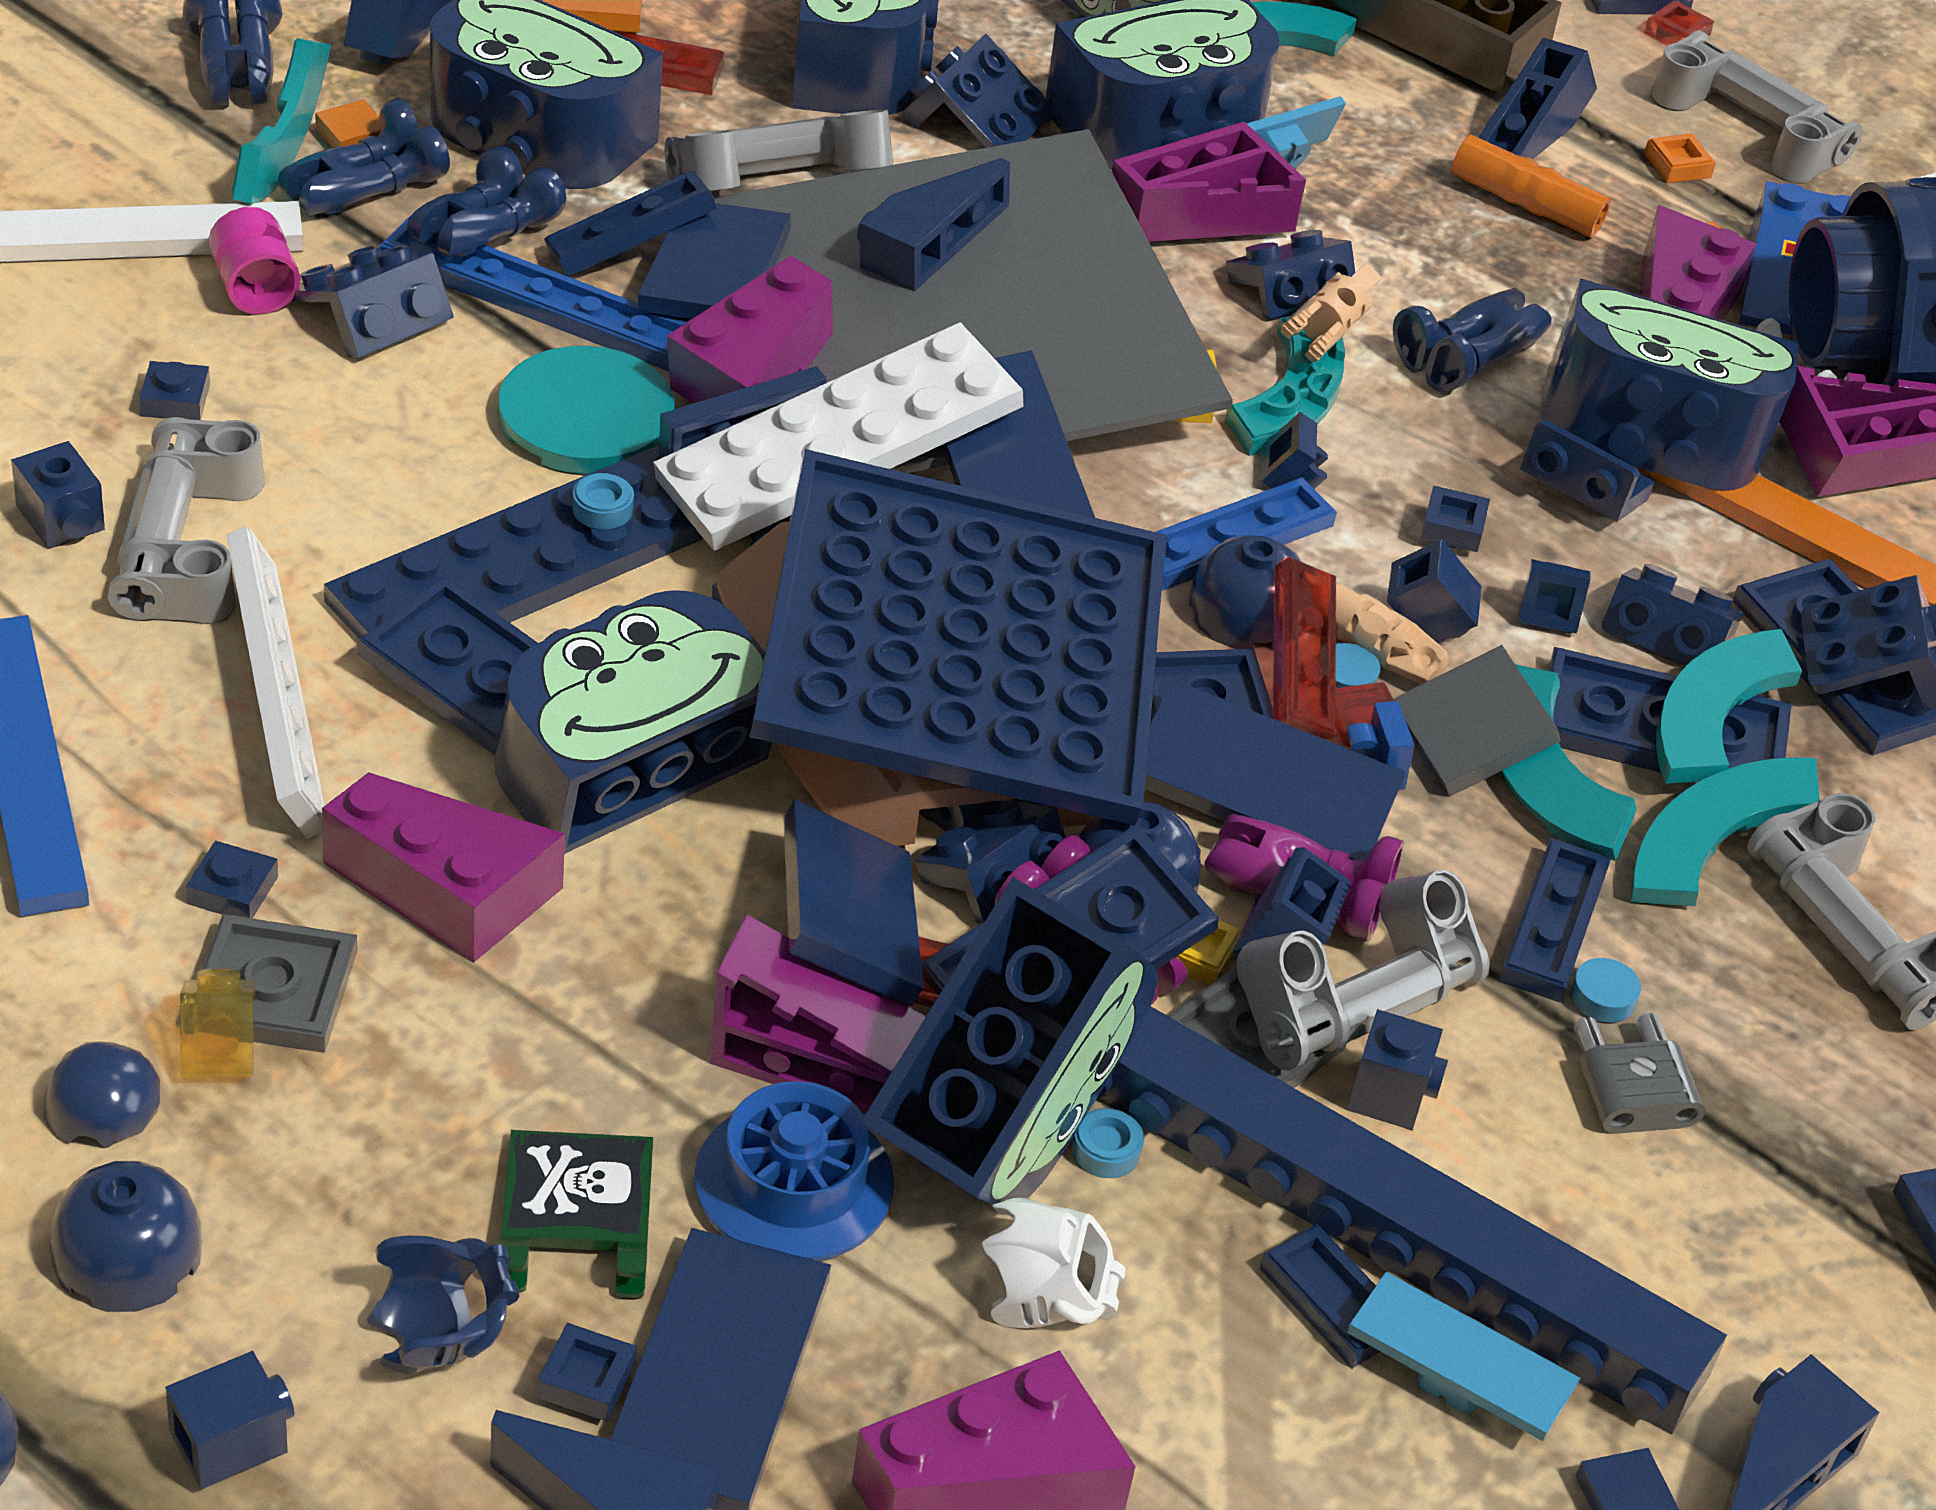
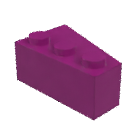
[852,1350,1136,1510]

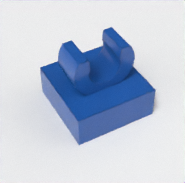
[1346,701,1414,790]

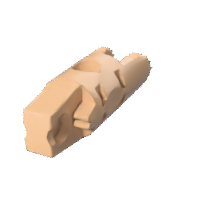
[1281,263,1381,363]
[1309,577,1450,684]

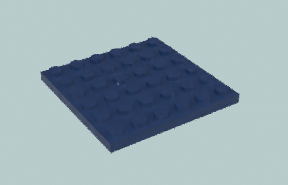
[749,449,1167,825]

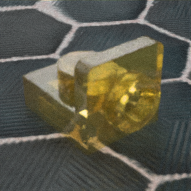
[180,969,256,1077]

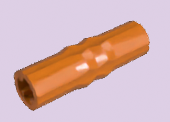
[1451,134,1612,238]

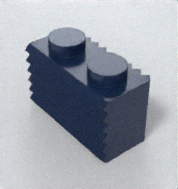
[1233,847,1352,959]

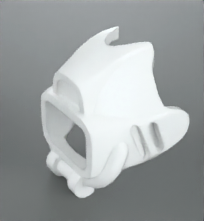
[982,1198,1126,1328]

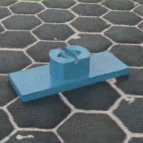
[1247,96,1346,169]
[1347,1272,1580,1441]

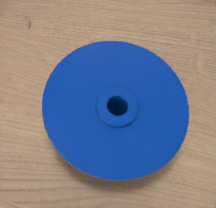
[694,1081,894,1261]

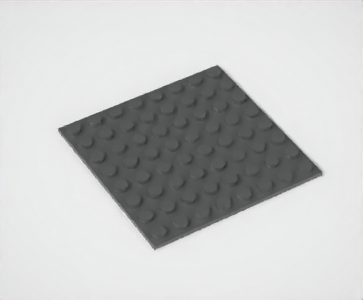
[713,129,1233,473]

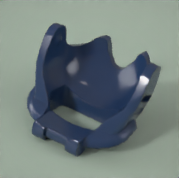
[367,1235,519,1374]

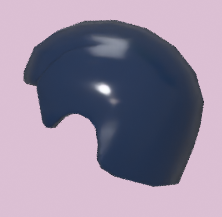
[44,1041,160,1148]

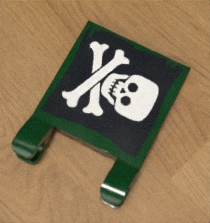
[499,1130,653,1298]

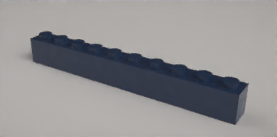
[1097,1006,1727,1435]

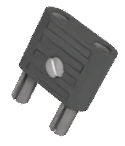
[1574,1012,1706,1134]

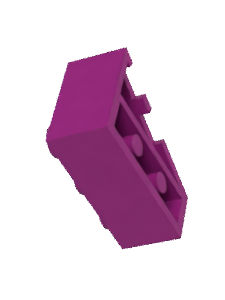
[1112,122,1306,242]
[1640,204,1757,320]
[667,255,833,404]
[1779,366,1936,496]
[322,772,565,963]
[709,915,926,1114]

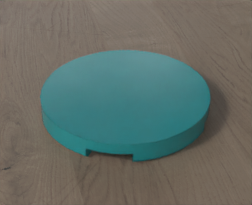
[498,346,675,474]

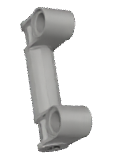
[1651,30,1863,183]
[664,110,894,191]
[107,417,265,624]
[1747,793,1936,1030]
[1236,870,1490,1071]

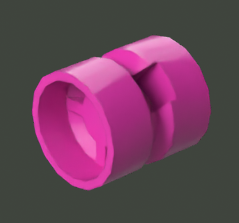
[208,207,301,314]

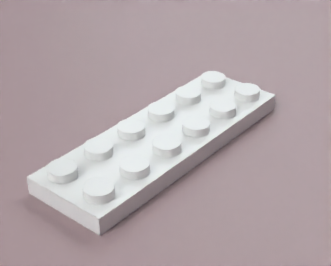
[653,322,1023,551]

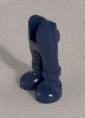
[182,0,283,106]
[278,98,450,215]
[407,145,567,257]
[1393,287,1552,391]

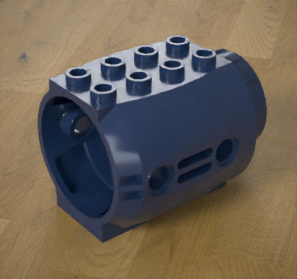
[1789,177,1936,386]

